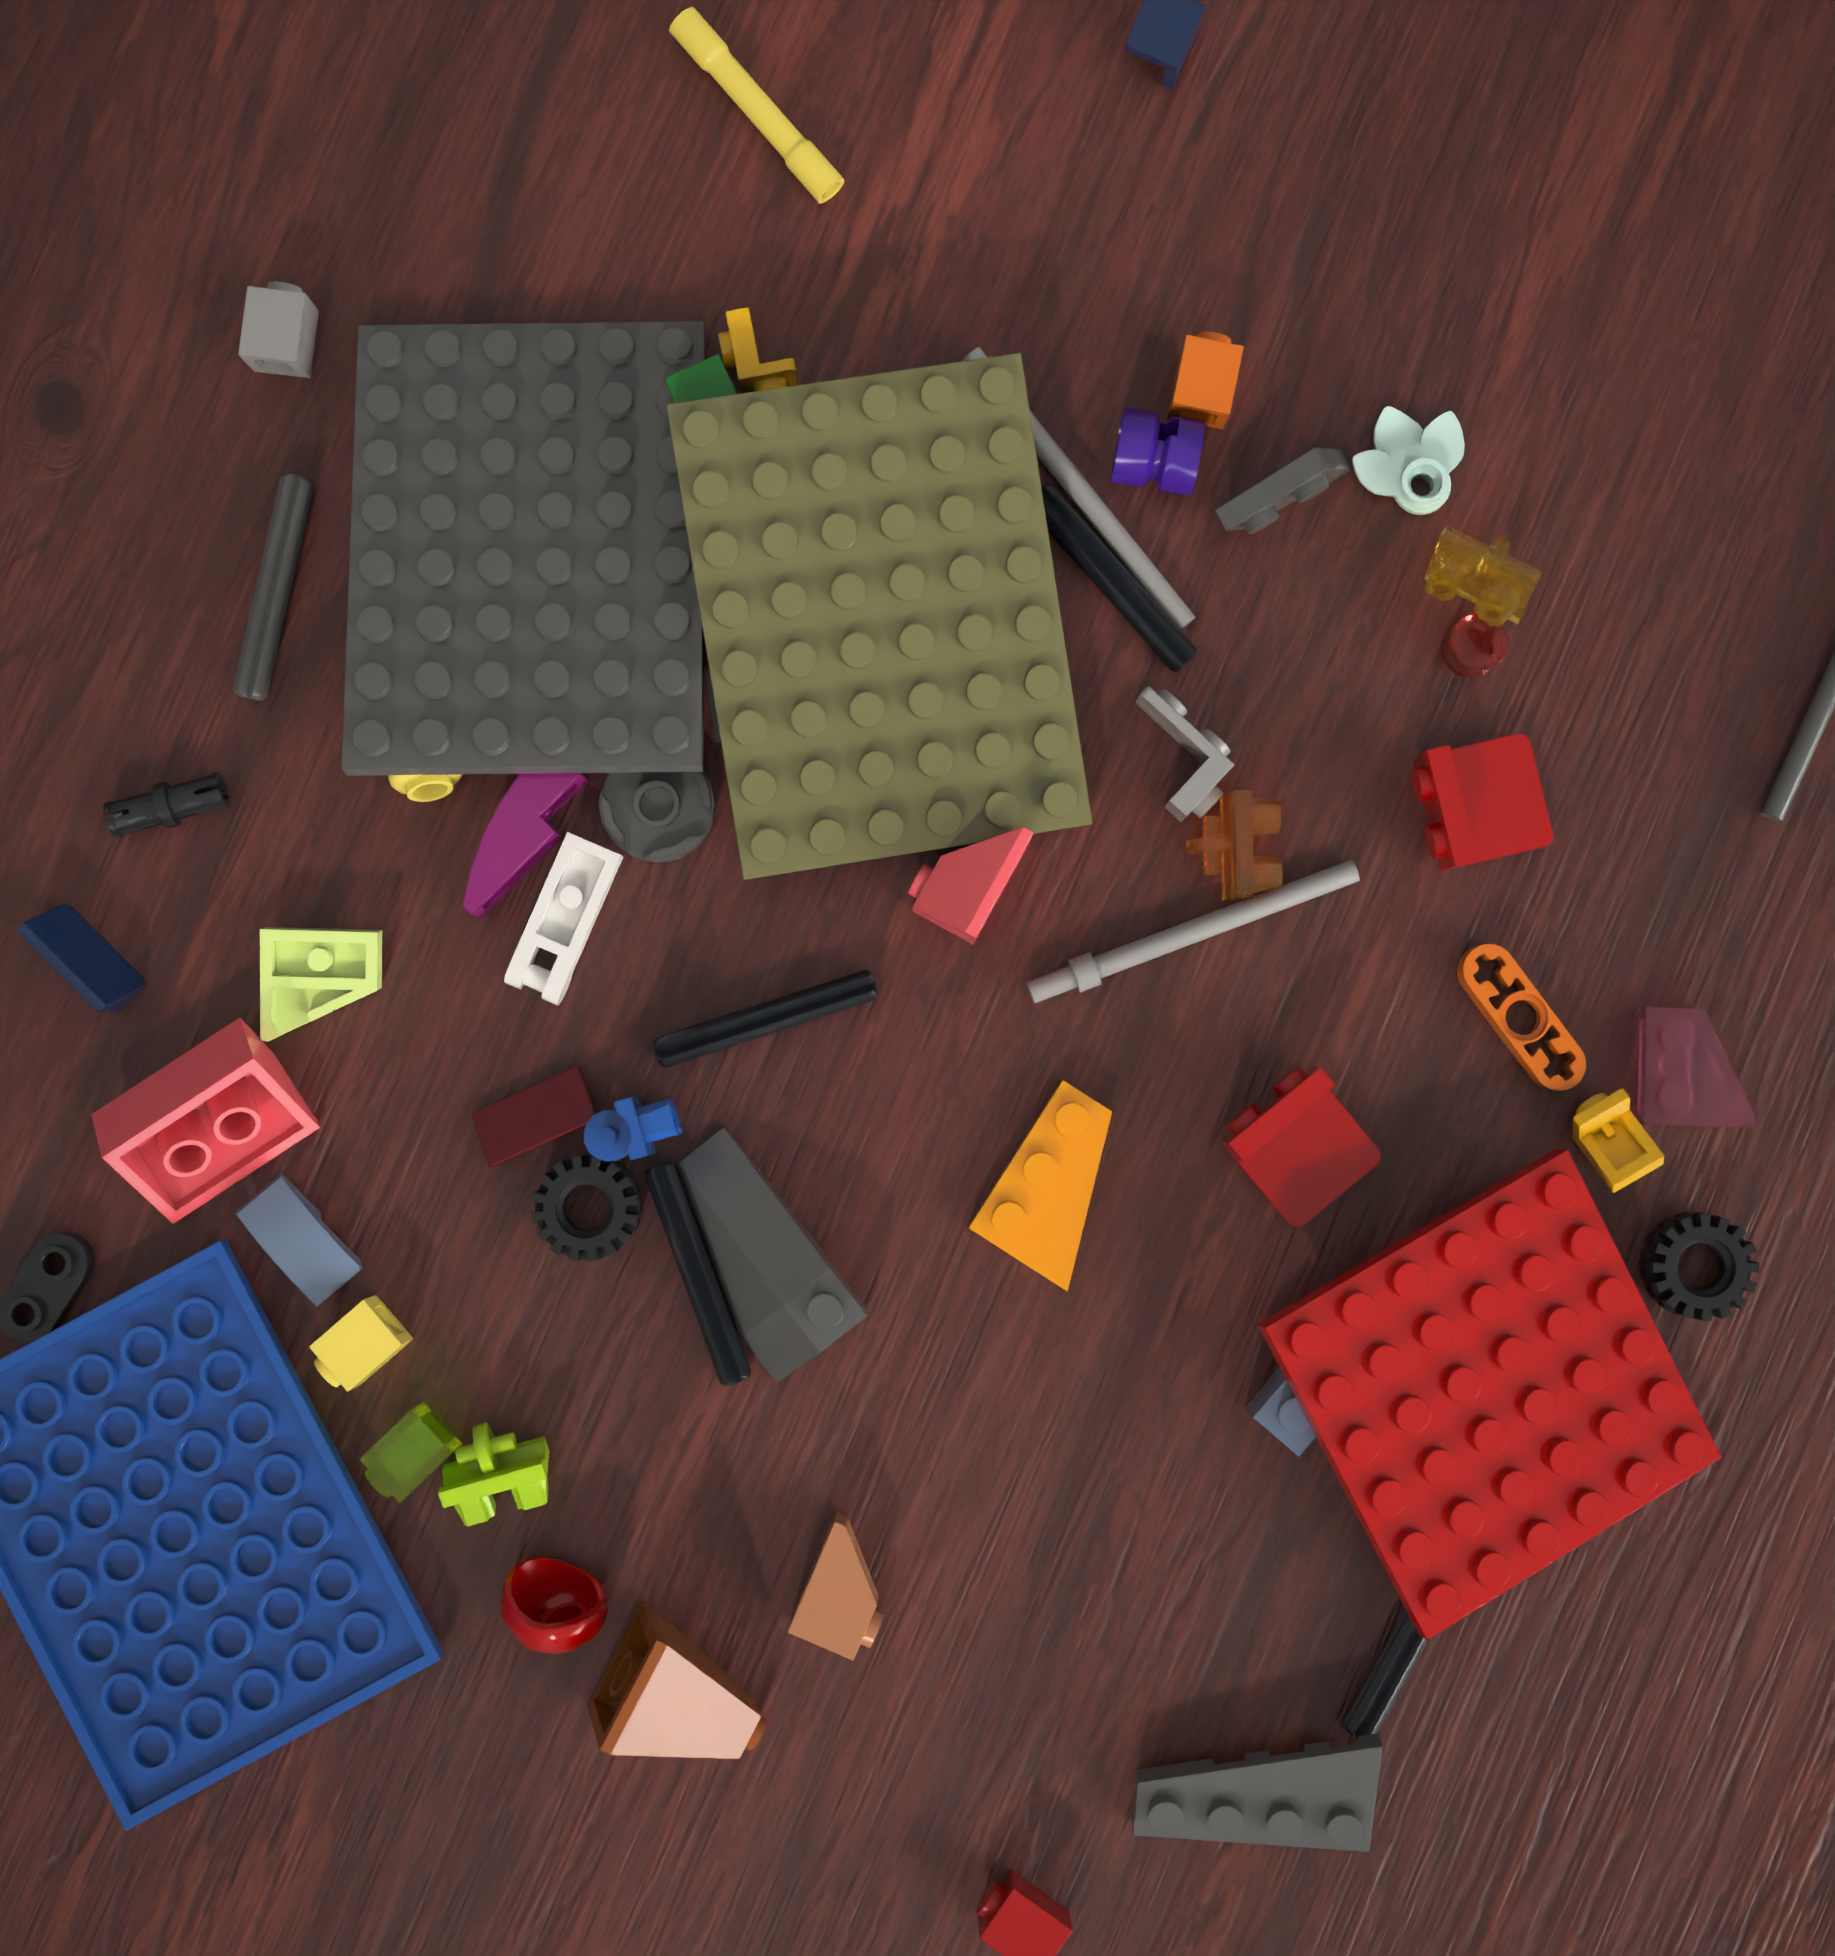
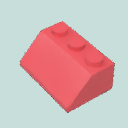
[91,1017,320,1224]

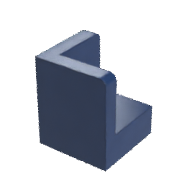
[1125,0,1205,90]

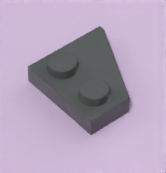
[1215,447,1353,534]

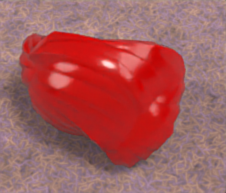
[500,1556,608,1654]

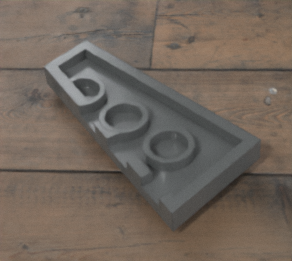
[1132,1734,1383,1852]

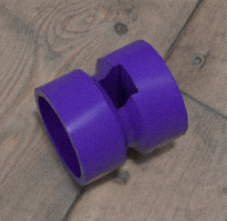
[1110,406,1206,496]

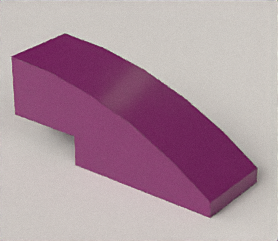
[463,773,589,918]

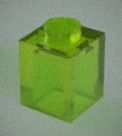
[359,1402,463,1502]

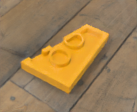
[968,1080,1112,1292]

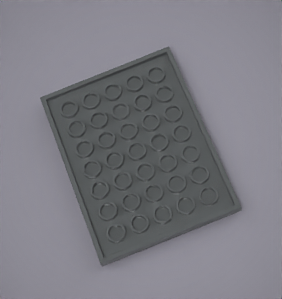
[342,321,706,776]

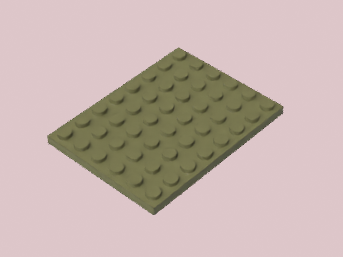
[667,353,1092,880]

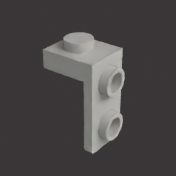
[1135,686,1235,822]

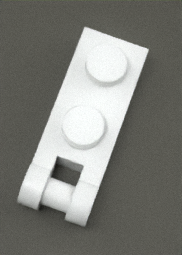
[504,832,623,1006]

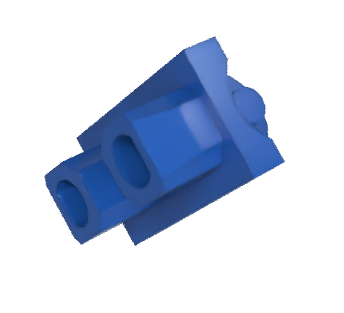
[584,1097,683,1162]

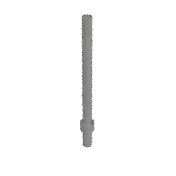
[962,347,1196,630]
[1026,860,1360,1004]

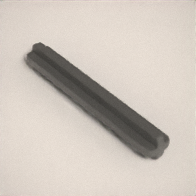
[233,474,314,701]

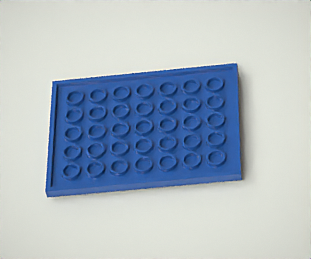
[0,1239,445,1831]

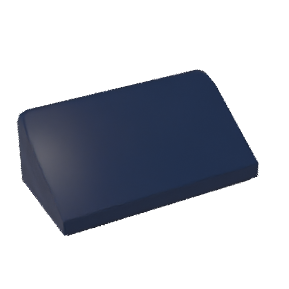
[17,904,146,1013]

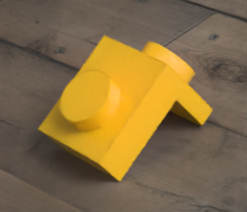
[718,307,799,393]
[1573,1088,1664,1194]

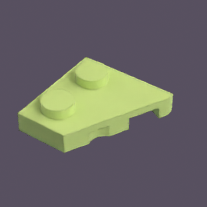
[260,927,382,1041]

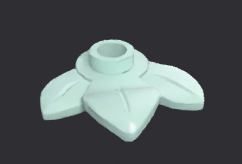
[1352,406,1465,515]

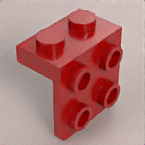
[1411,734,1553,872]
[1220,1066,1381,1228]

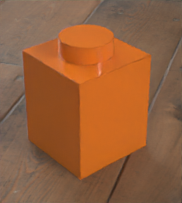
[1167,331,1244,430]

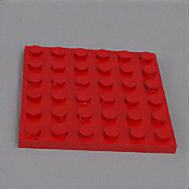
[1258,1148,1722,1640]

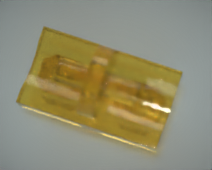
[1424,526,1543,627]

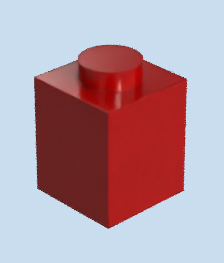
[976,1870,1073,1956]

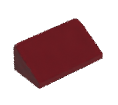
[471,1066,599,1168]

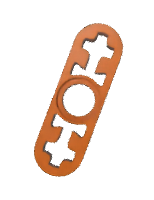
[1457,944,1586,1091]

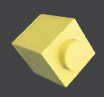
[309,1295,414,1392]

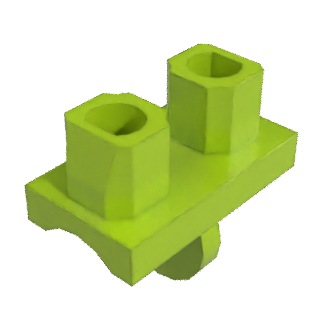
[438,1422,550,1527]

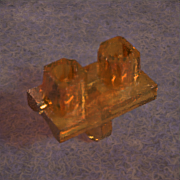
[1186,790,1283,900]

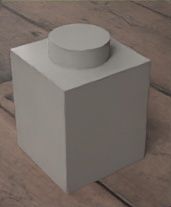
[238,281,319,378]

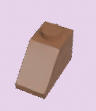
[788,1512,884,1661]

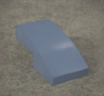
[236,1173,362,1307]

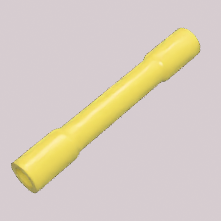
[669,7,845,204]

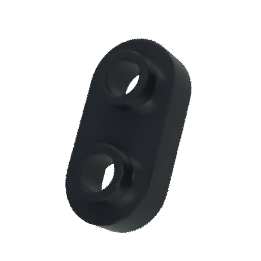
[0,1232,95,1343]

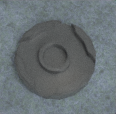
[599,771,716,863]

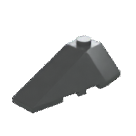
[678,1127,869,1383]

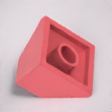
[908,827,1034,945]

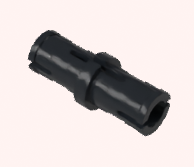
[103,772,230,838]

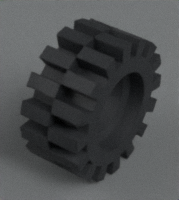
[531,1154,643,1262]
[1640,1212,1759,1321]

